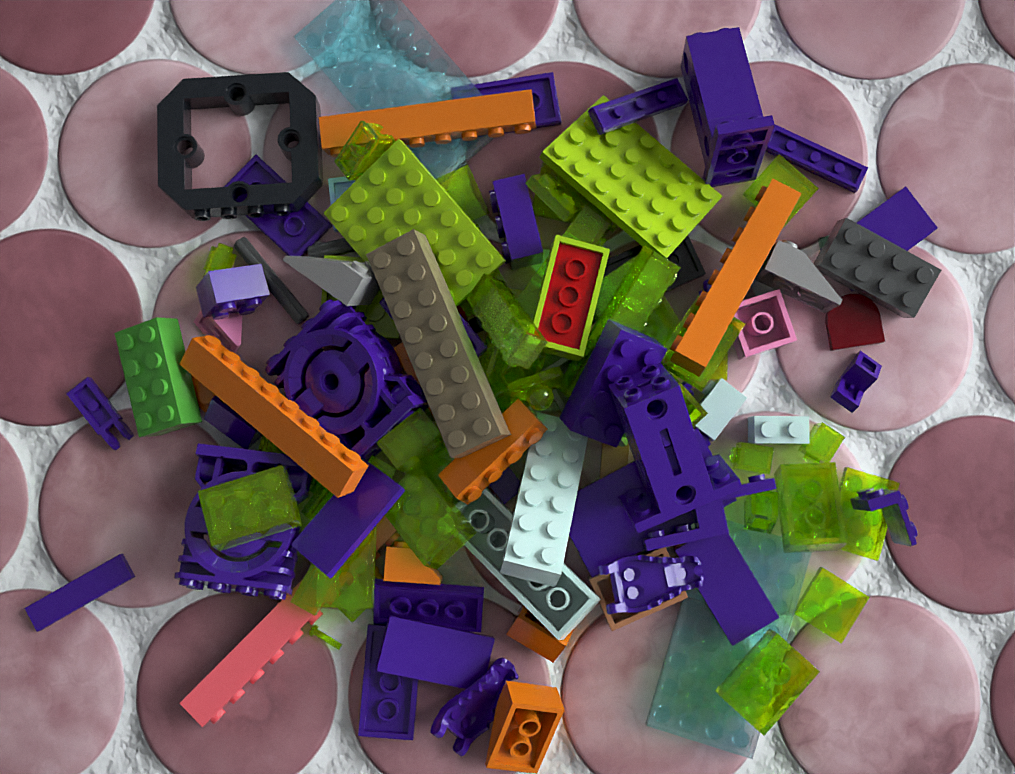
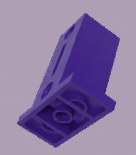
[681,27,775,187]
[608,363,743,533]

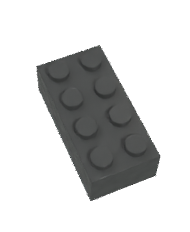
[814,218,942,318]

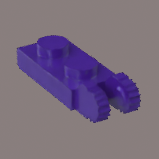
[66,377,134,451]

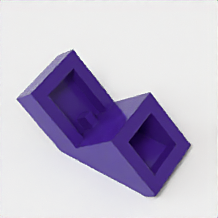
[830,350,882,413]

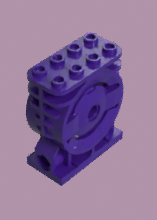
[265,299,429,462]
[174,443,313,600]

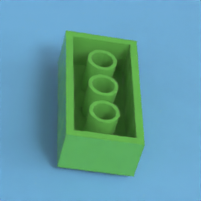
[114,317,202,437]

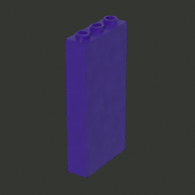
[569,428,737,577]

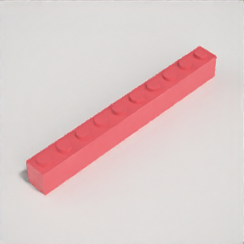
[179,513,402,727]

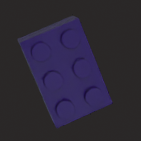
[489,174,543,270]

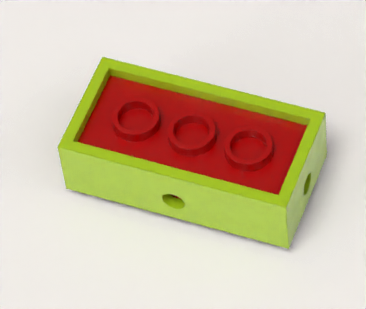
[525,235,610,362]

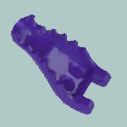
[598,555,704,615]
[430,658,519,756]

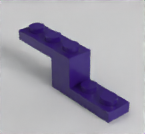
[642,474,776,551]

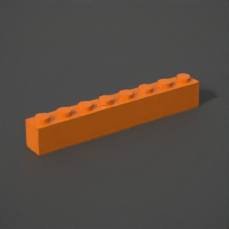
[319,89,536,158]
[670,179,802,377]
[179,335,368,498]

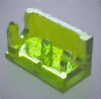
[334,121,396,180]

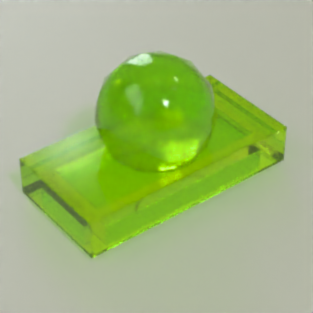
[507,367,563,411]

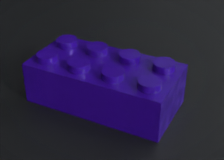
[559,319,668,448]

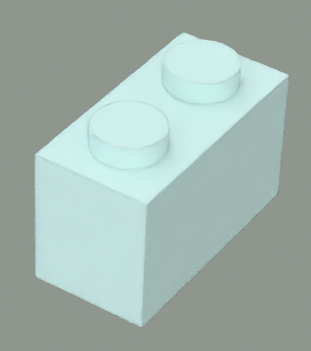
[688,378,747,441]
[748,416,810,445]

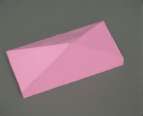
[194,310,242,353]

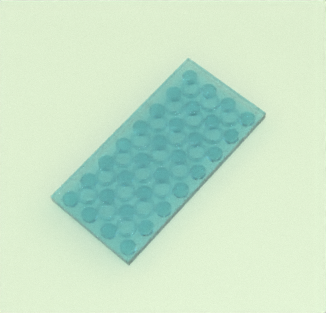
[294,0,494,185]
[646,520,813,759]

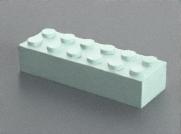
[500,412,588,587]
[441,487,601,640]

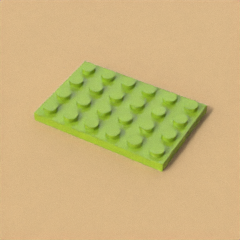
[539,95,723,263]
[323,139,506,307]

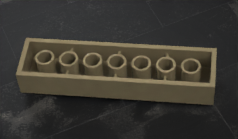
[366,229,511,458]

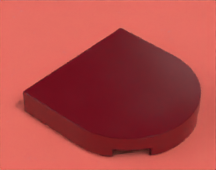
[825,294,885,351]

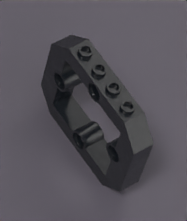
[157,72,323,221]

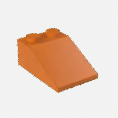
[485,680,565,774]

